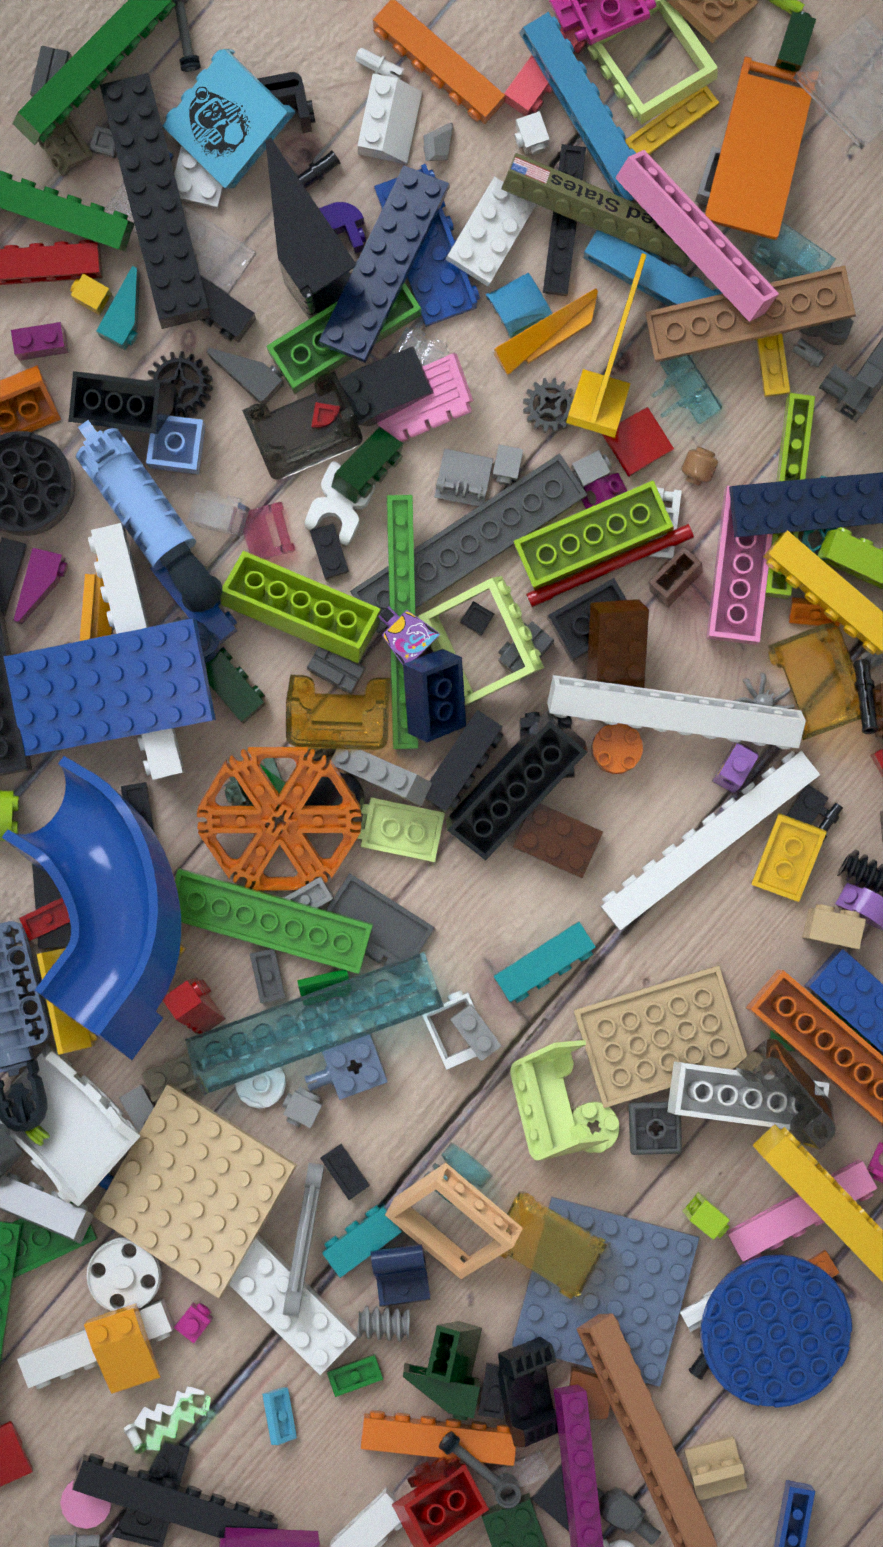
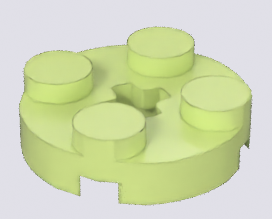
[572,1101,619,1153]

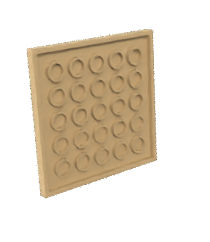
[93,1084,297,1298]

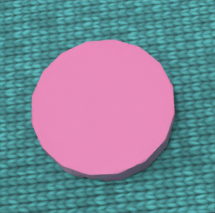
[60,1480,112,1529]

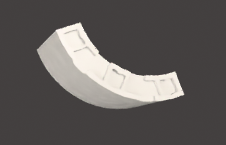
[0,1043,140,1207]

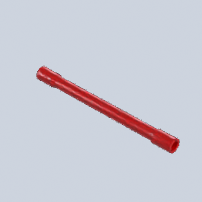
[526,524,694,607]

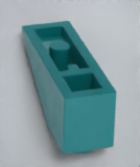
[96,265,140,351]

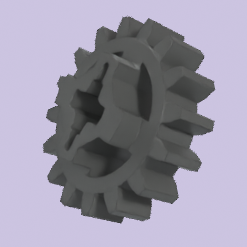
[523,378,574,433]

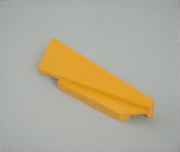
[494,288,598,375]
[79,557,113,641]

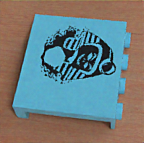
[162,49,296,189]

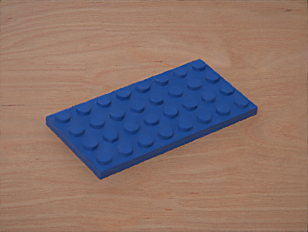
[4,618,216,756]

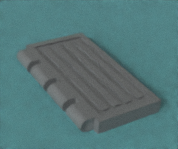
[326,873,435,976]

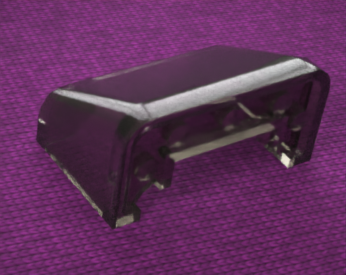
[242,371,363,479]

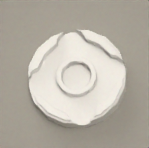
[235,1057,286,1109]

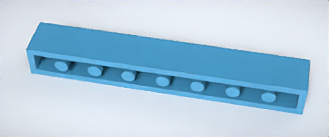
[519,12,636,201]

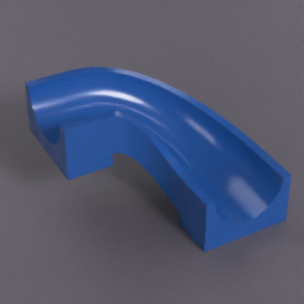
[2,756,181,1060]

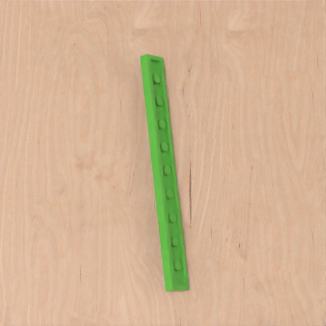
[387,495,418,749]

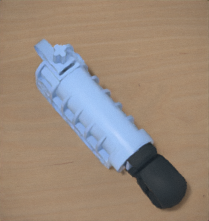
[76,420,222,612]

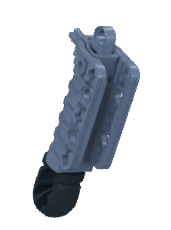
[0,921,51,1131]

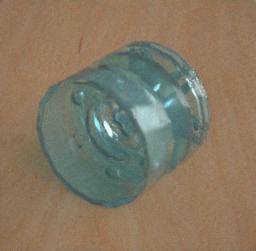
[424,1142,493,1204]

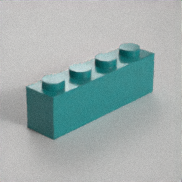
[494,921,596,1003]

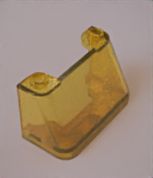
[768,622,868,740]
[286,674,391,750]
[492,1190,611,1299]

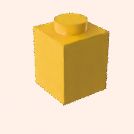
[70,274,112,315]

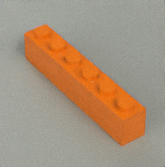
[373,0,505,124]
[361,1410,516,1466]

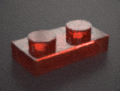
[407,1457,461,1488]

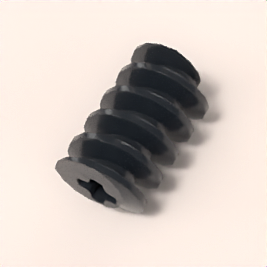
[837,850,883,897]

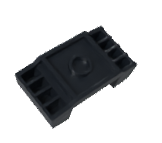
[498,1337,558,1447]

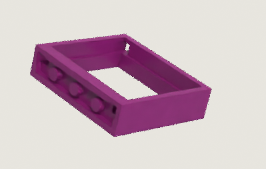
[219,1527,320,1547]

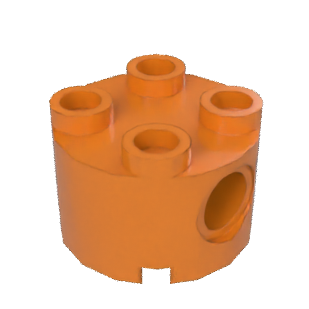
[591,723,643,774]

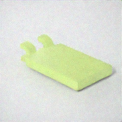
[357,797,445,862]

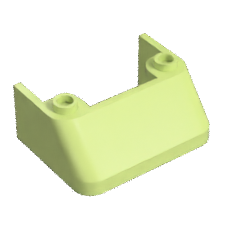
[510,1040,610,1160]

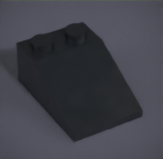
[339,347,434,426]

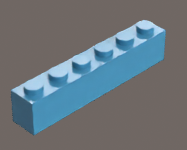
[583,230,723,306]

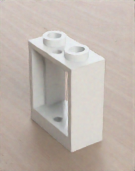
[422,990,477,1070]

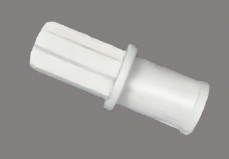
[355,48,405,79]

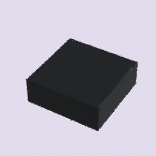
[460,601,495,636]

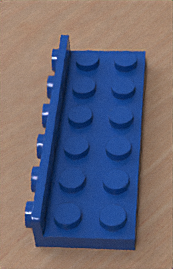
[374,164,480,327]

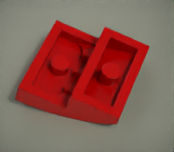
[602,407,674,477]
[0,1421,33,1487]

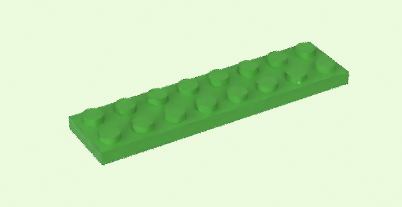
[175,868,373,974]

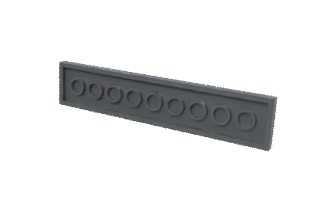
[350,453,587,633]

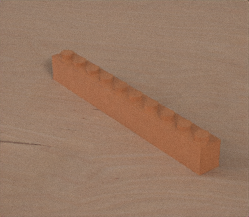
[577,1313,718,1547]

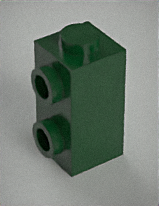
[775,11,816,73]

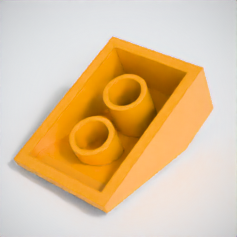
[84,1303,161,1394]

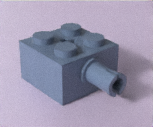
[305,1033,388,1100]

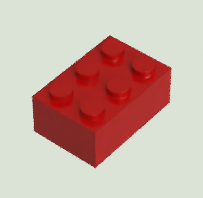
[391,1463,489,1547]

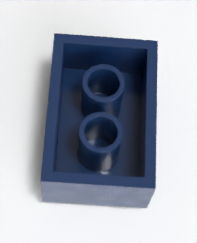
[403,649,466,743]

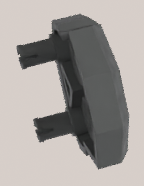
[819,337,883,423]

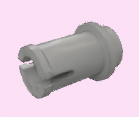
[792,338,826,367]

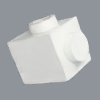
[514,111,550,155]

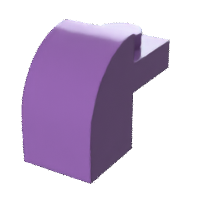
[835,882,883,931]

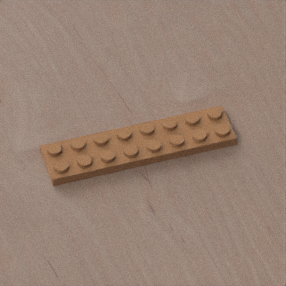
[645,265,856,363]

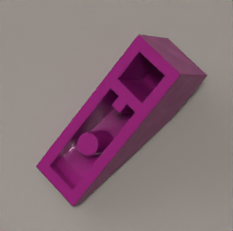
[13,548,68,624]

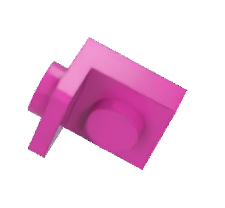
[174,1302,213,1343]

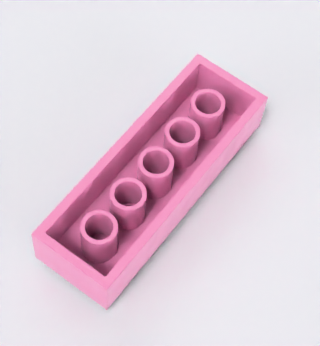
[706,485,773,645]

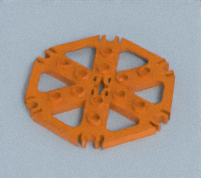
[197,747,361,890]

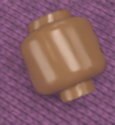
[681,446,718,486]

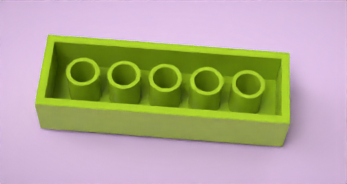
[513,480,674,590]
[221,551,381,663]

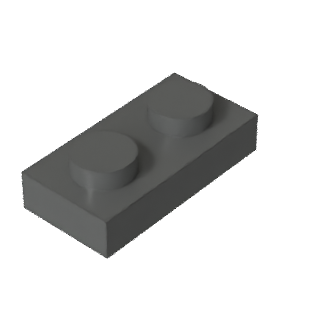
[250,949,286,1003]

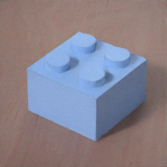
[146,416,206,475]

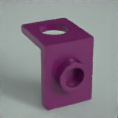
[582,473,627,509]

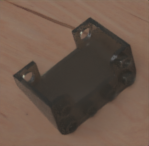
[735,1038,836,1150]

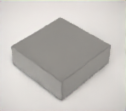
[89,126,116,158]

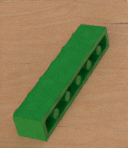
[0,170,134,252]

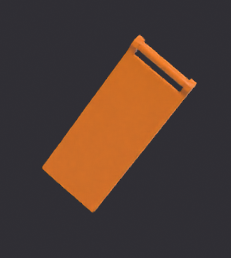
[705,56,817,240]

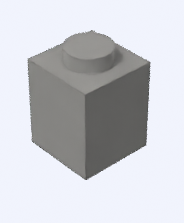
[492,444,523,485]
[571,450,612,488]

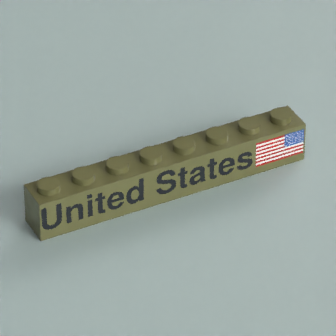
[501,153,690,267]

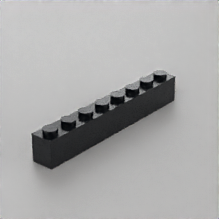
[72,1453,279,1538]

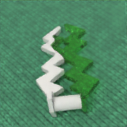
[124,1386,210,1454]

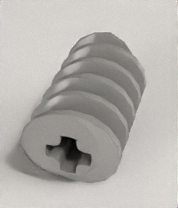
[357,1306,410,1342]

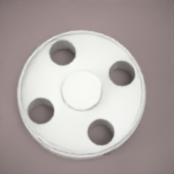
[87,1237,162,1311]

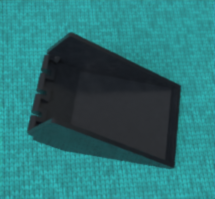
[266,138,356,319]

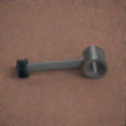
[173,0,201,72]
[439,1431,521,1508]

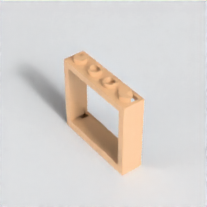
[385,1163,523,1279]

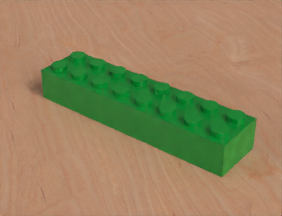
[12,0,176,146]

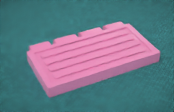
[378,353,473,442]

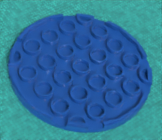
[700,1255,852,1408]

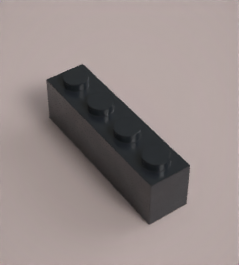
[200,275,256,342]

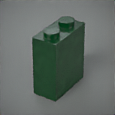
[426,1321,482,1383]

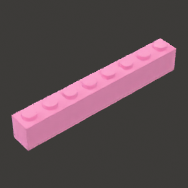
[616,150,779,322]

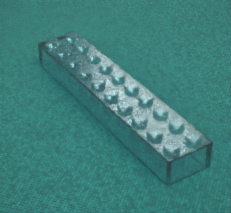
[185,952,444,1095]

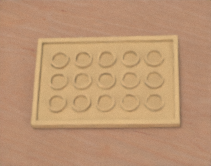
[573,965,749,1108]

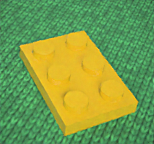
[751,813,827,902]

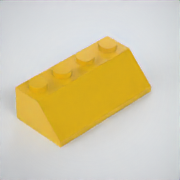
[37,948,98,1055]

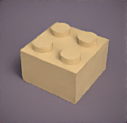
[802,904,866,949]

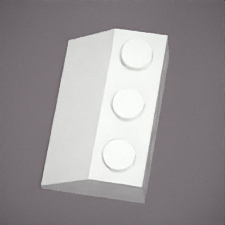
[357,73,422,165]

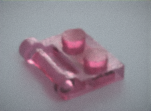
[238,502,296,559]

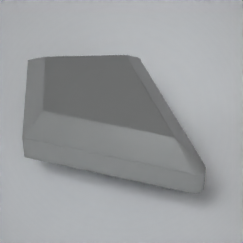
[423,123,453,161]

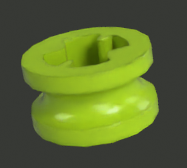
[24,1125,50,1146]

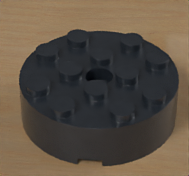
[0,431,75,536]

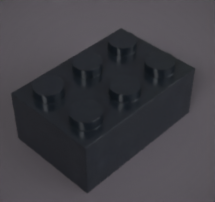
[547,578,627,662]

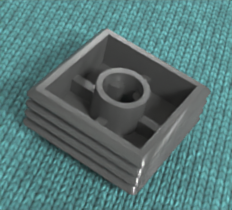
[629,1101,682,1155]

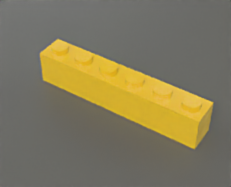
[763,530,883,655]

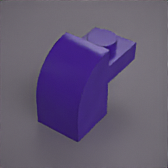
[319,202,367,254]

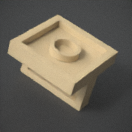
[684,1436,747,1501]

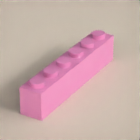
[726,1159,878,1262]

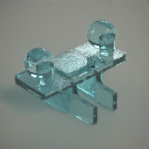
[651,354,722,424]

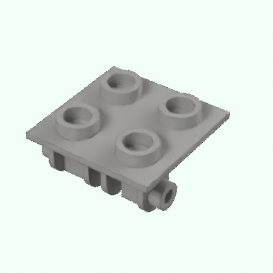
[434,448,493,507]

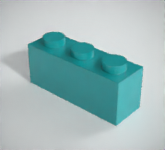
[322,1205,402,1278]

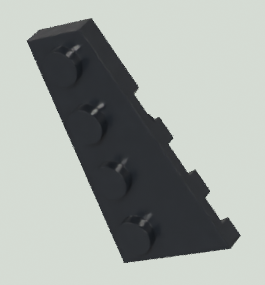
[112,1440,190,1547]

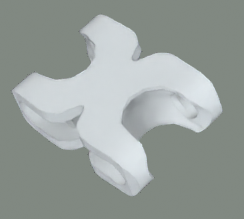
[305,461,376,546]

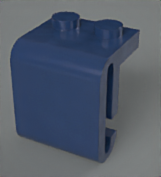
[371,1244,431,1307]

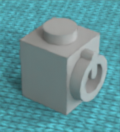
[282,1086,323,1128]

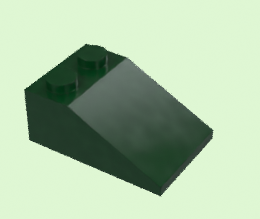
[403,1363,480,1421]

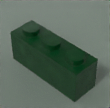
[331,426,404,504]
[205,647,266,723]

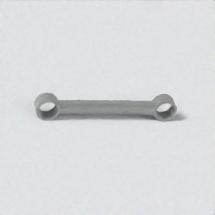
[283,1163,324,1318]

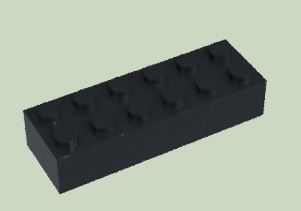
[446,710,588,861]

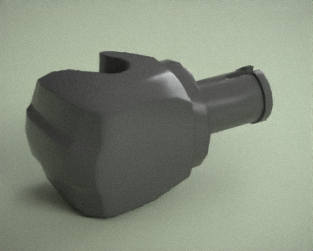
[599,1487,661,1545]

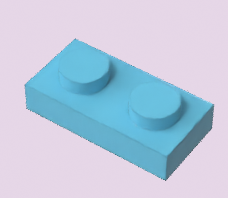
[262,1387,297,1445]

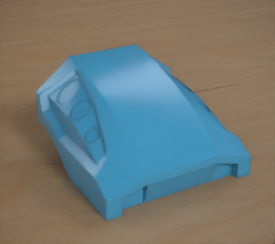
[486,273,553,339]

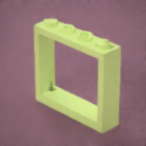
[587,0,718,125]
[417,576,544,706]

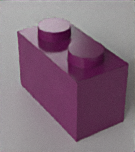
[11,322,69,361]

